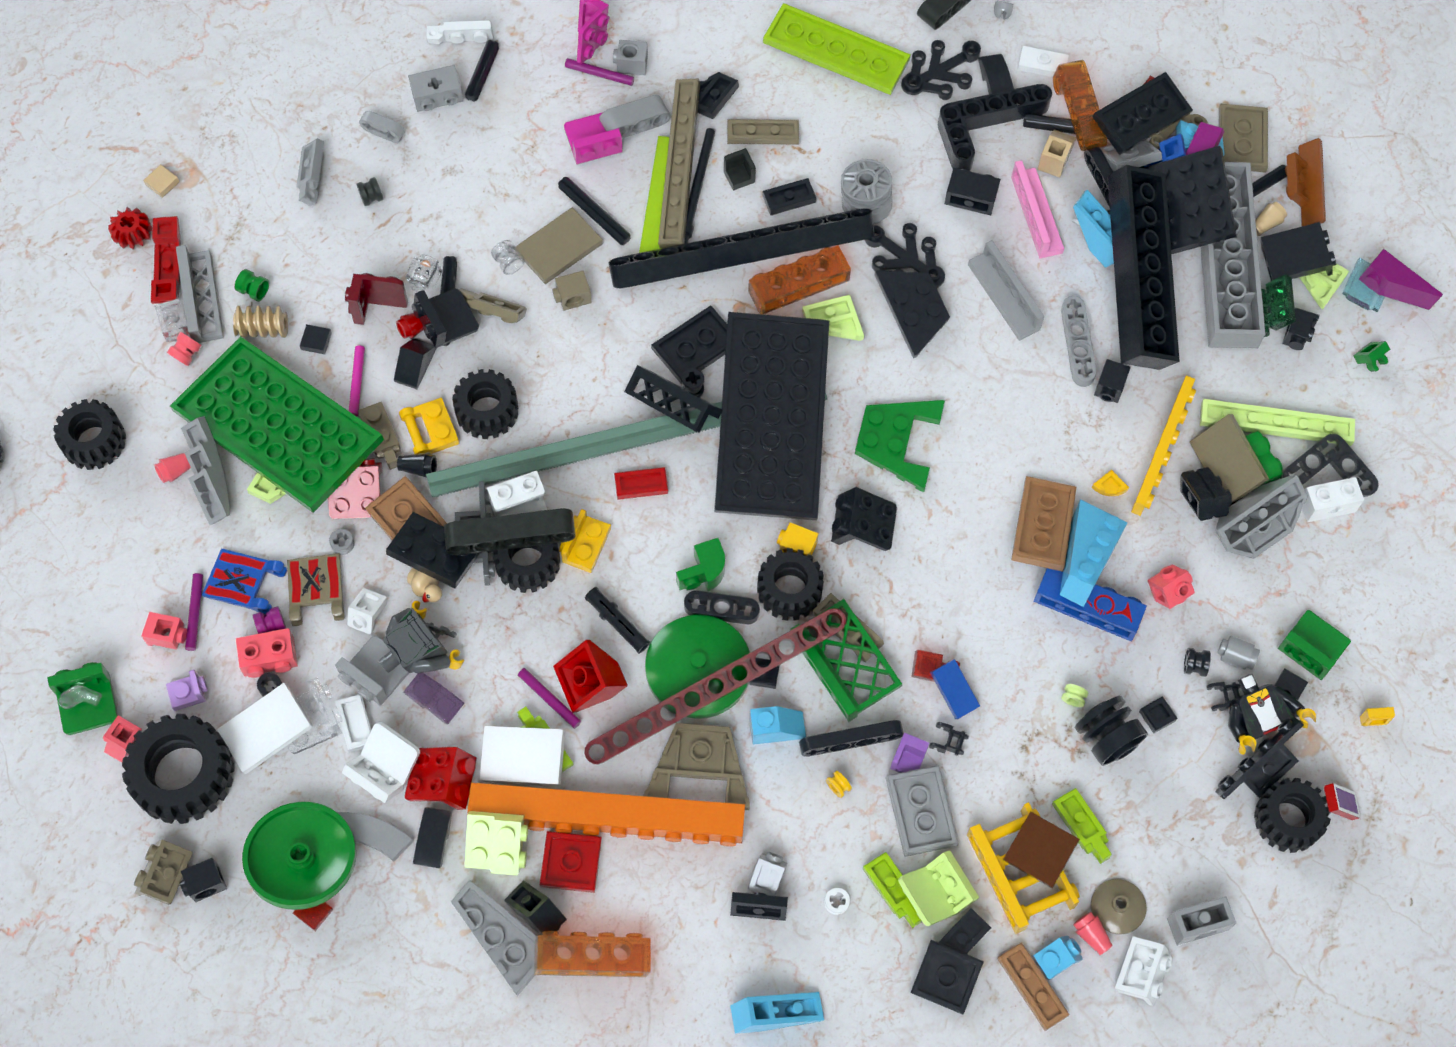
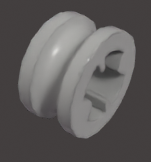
[329,529,354,555]

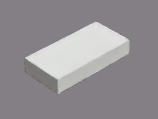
[335,694,371,753]

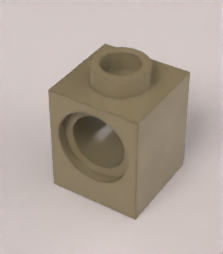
[552,270,592,311]

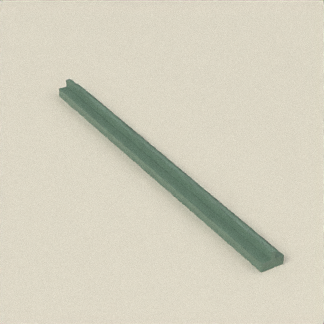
[426,392,827,497]

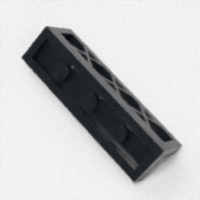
[624,365,723,433]

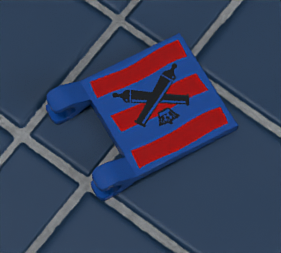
[202,548,287,614]

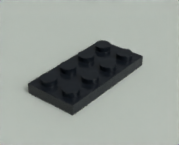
[1092,72,1193,155]

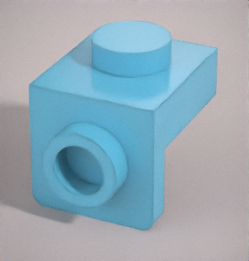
[1033,936,1083,980]

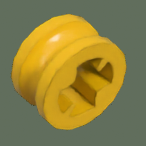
[826,771,852,798]

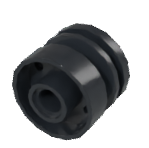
[1074,695,1148,766]

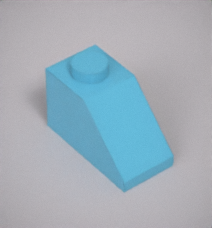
[749,706,806,745]

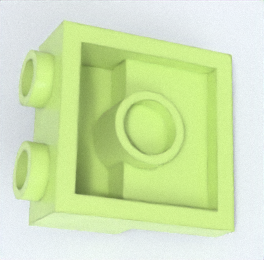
[465,811,528,875]

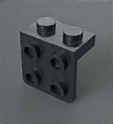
[412,288,479,348]
[831,487,897,551]

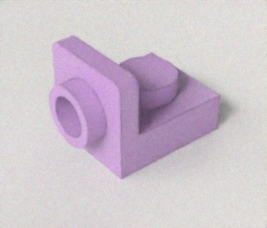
[166,670,208,711]

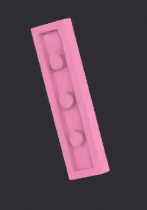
[1011,160,1064,258]

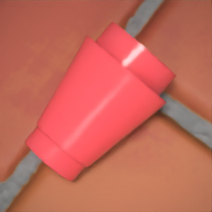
[154,453,191,483]
[1073,911,1113,955]

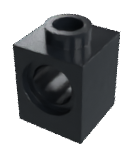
[1094,359,1131,403]
[180,858,227,902]

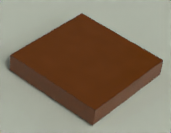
[1003,812,1080,889]

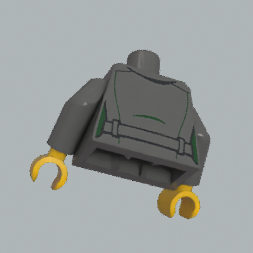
[379,600,464,673]

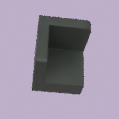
[724,148,756,191]

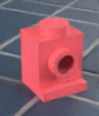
[141,612,187,650]
[103,715,142,762]

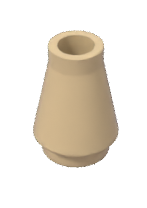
[1255,202,1287,236]

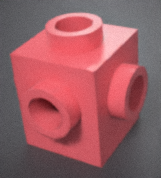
[1147,564,1195,609]

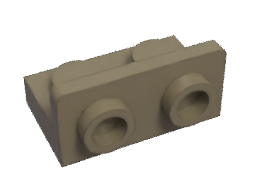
[134,840,193,905]

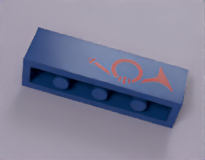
[1033,568,1147,642]

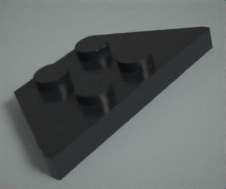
[874,270,950,359]

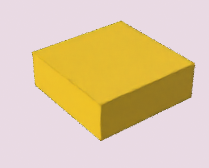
[1360,707,1395,727]

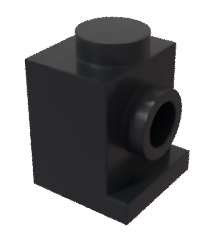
[1282,308,1320,350]

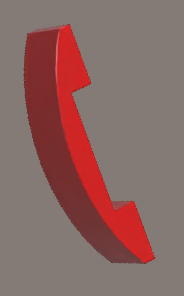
[151,216,181,304]

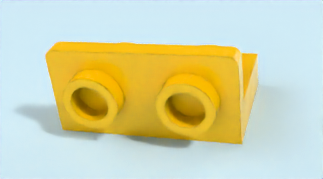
[559,509,611,573]

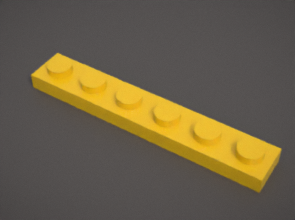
[1131,375,1196,516]

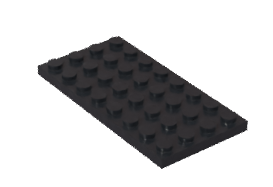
[714,312,830,521]

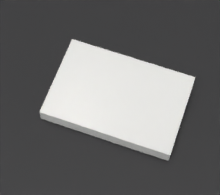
[217,683,313,774]
[480,726,565,785]

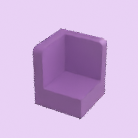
[890,733,929,773]

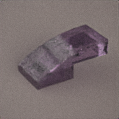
[403,673,464,725]

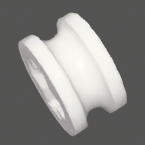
[824,888,850,915]

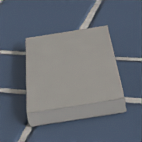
[886,765,958,857]

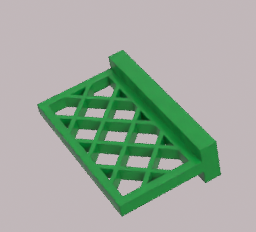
[790,599,902,722]

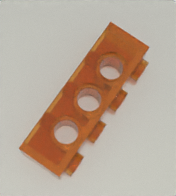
[748,245,851,315]
[534,931,651,977]

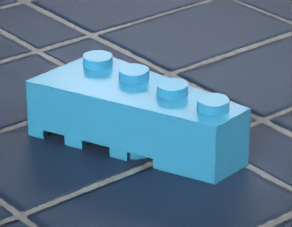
[1060,499,1127,607]

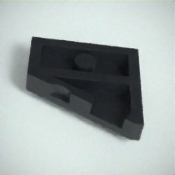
[697,72,739,119]

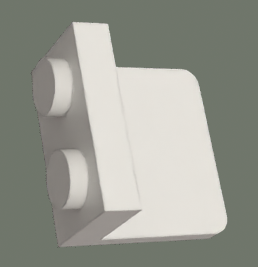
[342,722,420,803]

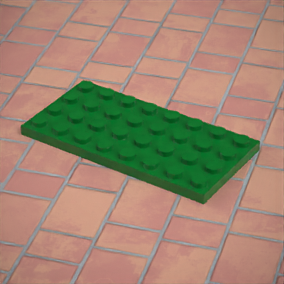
[170,336,385,513]

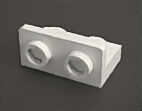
[1115,937,1172,1006]

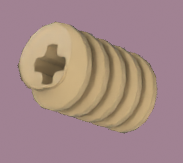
[233,306,288,338]

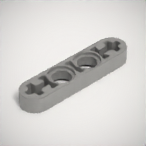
[1061,295,1096,387]

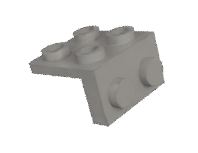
[335,636,409,706]

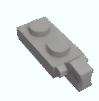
[296,138,324,206]

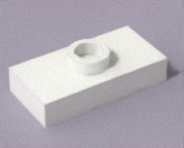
[1018,46,1069,79]

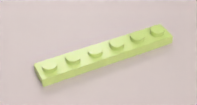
[1200,399,1355,446]

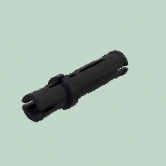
[585,587,650,654]

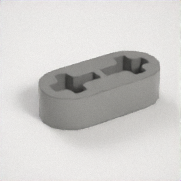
[359,111,405,143]

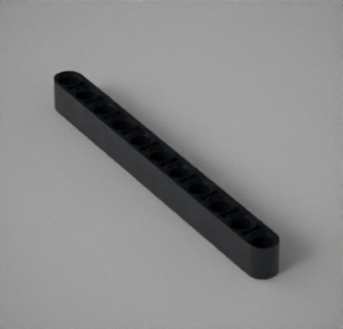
[608,208,875,289]

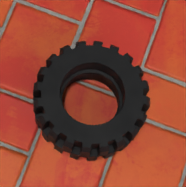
[122,714,234,824]

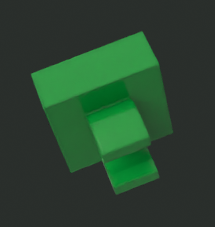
[1353,341,1391,372]

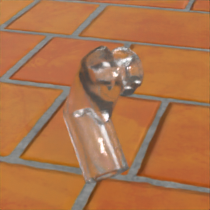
[59,685,102,709]

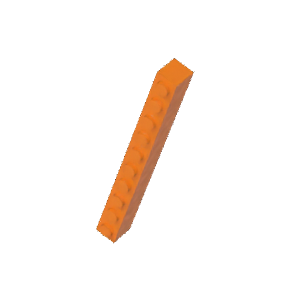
[467,783,745,847]

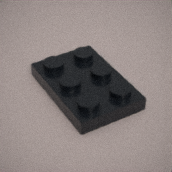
[386,512,480,589]

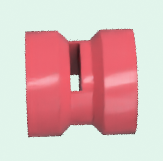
[167,332,202,366]

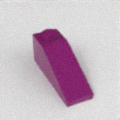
[1358,249,1443,310]

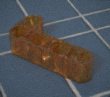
[1053,60,1107,151]

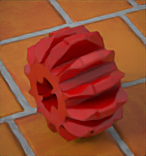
[108,207,152,250]

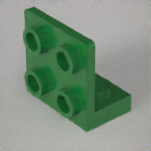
[1278,610,1351,681]

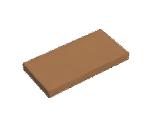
[1011,476,1077,572]

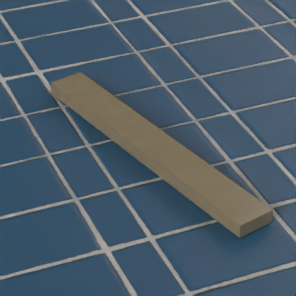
[658,78,700,248]

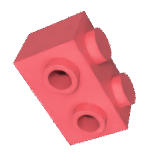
[236,628,298,678]

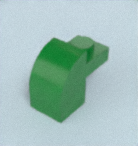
[676,538,725,591]

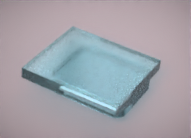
[1342,257,1385,312]

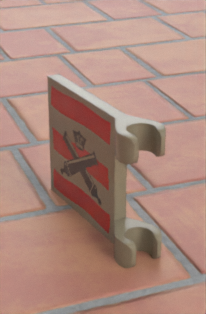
[287,553,345,626]

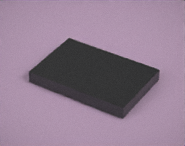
[651,305,727,384]

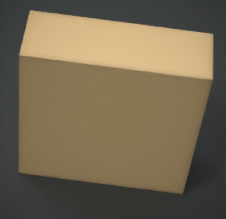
[143,164,179,198]

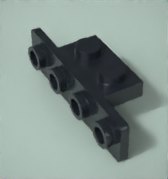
[1215,718,1304,799]

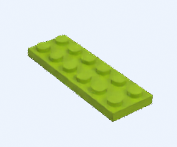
[763,3,911,95]

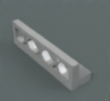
[968,240,1044,341]
[176,245,223,343]

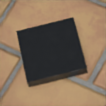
[911,939,984,1015]

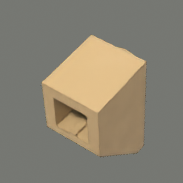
[1037,130,1076,178]

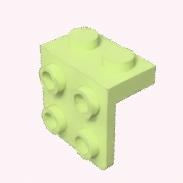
[898,850,979,926]

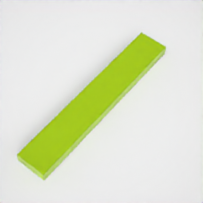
[639,136,669,253]

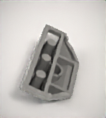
[1215,474,1308,559]

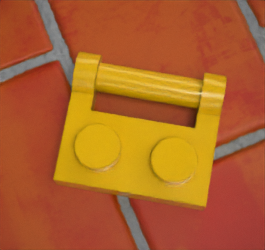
[399,397,459,454]

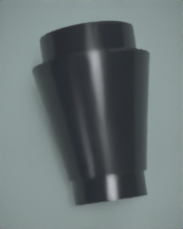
[397,452,437,478]

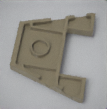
[643,723,750,810]

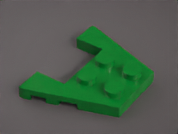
[855,400,945,492]

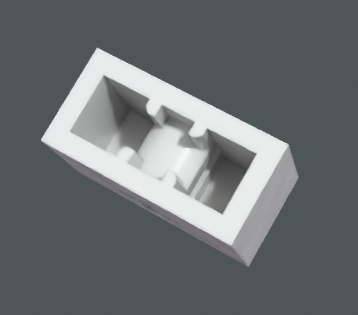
[1302,477,1364,522]

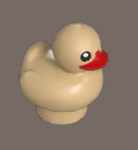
[407,568,442,603]

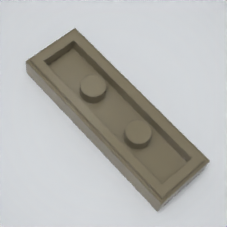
[727,119,799,145]

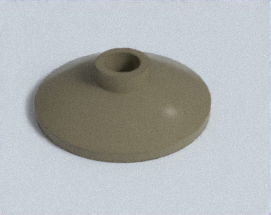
[1091,879,1147,934]

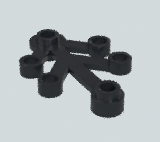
[901,40,981,100]
[865,223,945,288]

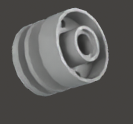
[841,159,892,224]

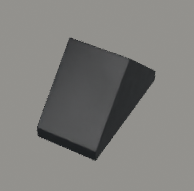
[394,338,437,389]

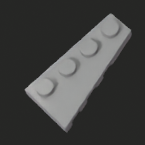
[451,880,554,996]

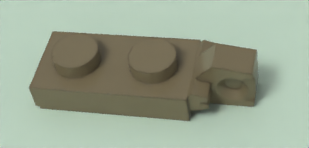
[460,288,527,323]
[358,401,400,470]

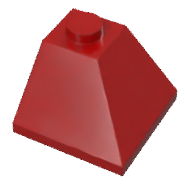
[553,640,628,713]

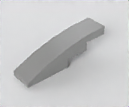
[181,416,230,525]

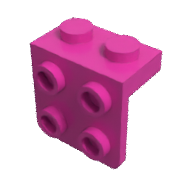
[577,0,610,64]
[564,112,622,164]

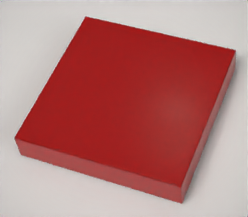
[539,831,602,893]

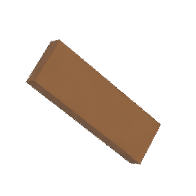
[997,942,1070,1031]

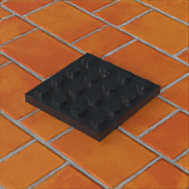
[1144,146,1237,254]

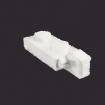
[427,20,493,44]

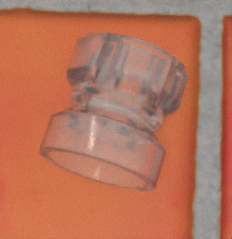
[491,240,525,275]

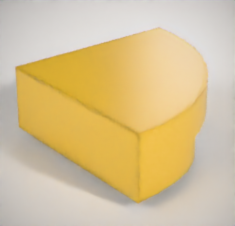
[1092,470,1129,496]

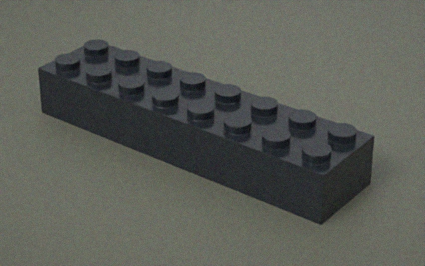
[1108,165,1180,370]

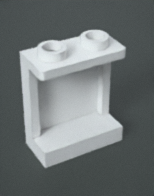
[487,471,547,516]

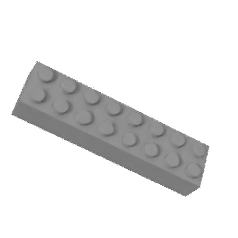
[1201,162,1265,348]

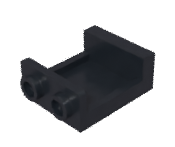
[1261,222,1336,291]

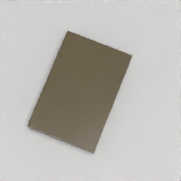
[1219,104,1268,173]
[515,207,603,284]
[1190,414,1269,506]

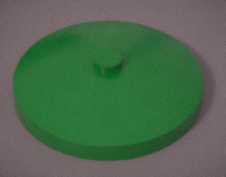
[645,615,750,719]
[242,802,356,910]

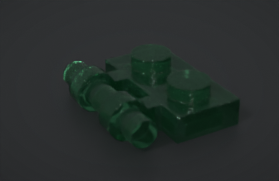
[1261,275,1296,337]

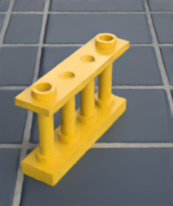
[967,802,1080,934]

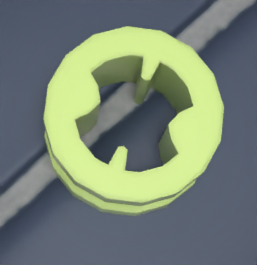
[1061,684,1089,707]

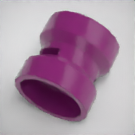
[252,606,286,634]

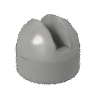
[994,1,1013,20]

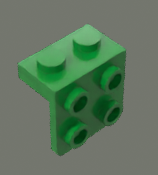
[47,662,118,735]

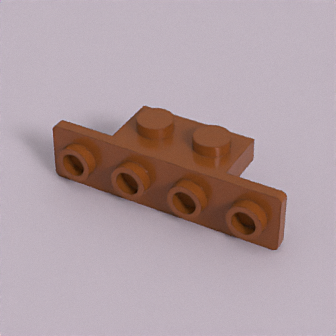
[1285,138,1326,226]

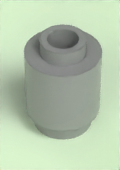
[1218,636,1260,670]

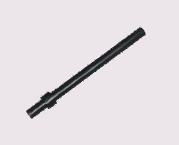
[684,128,715,244]

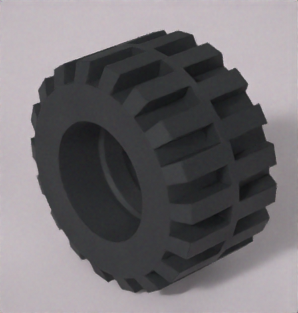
[452,369,519,439]
[53,399,126,470]
[493,543,560,593]
[757,548,824,621]
[1254,778,1331,853]

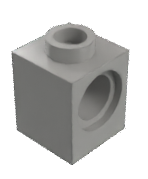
[613,40,648,75]

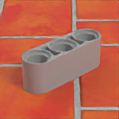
[599,95,671,138]

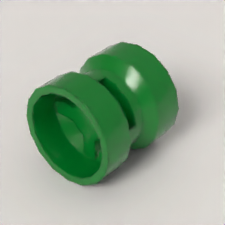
[234,269,269,302]

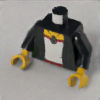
[1228,674,1316,755]

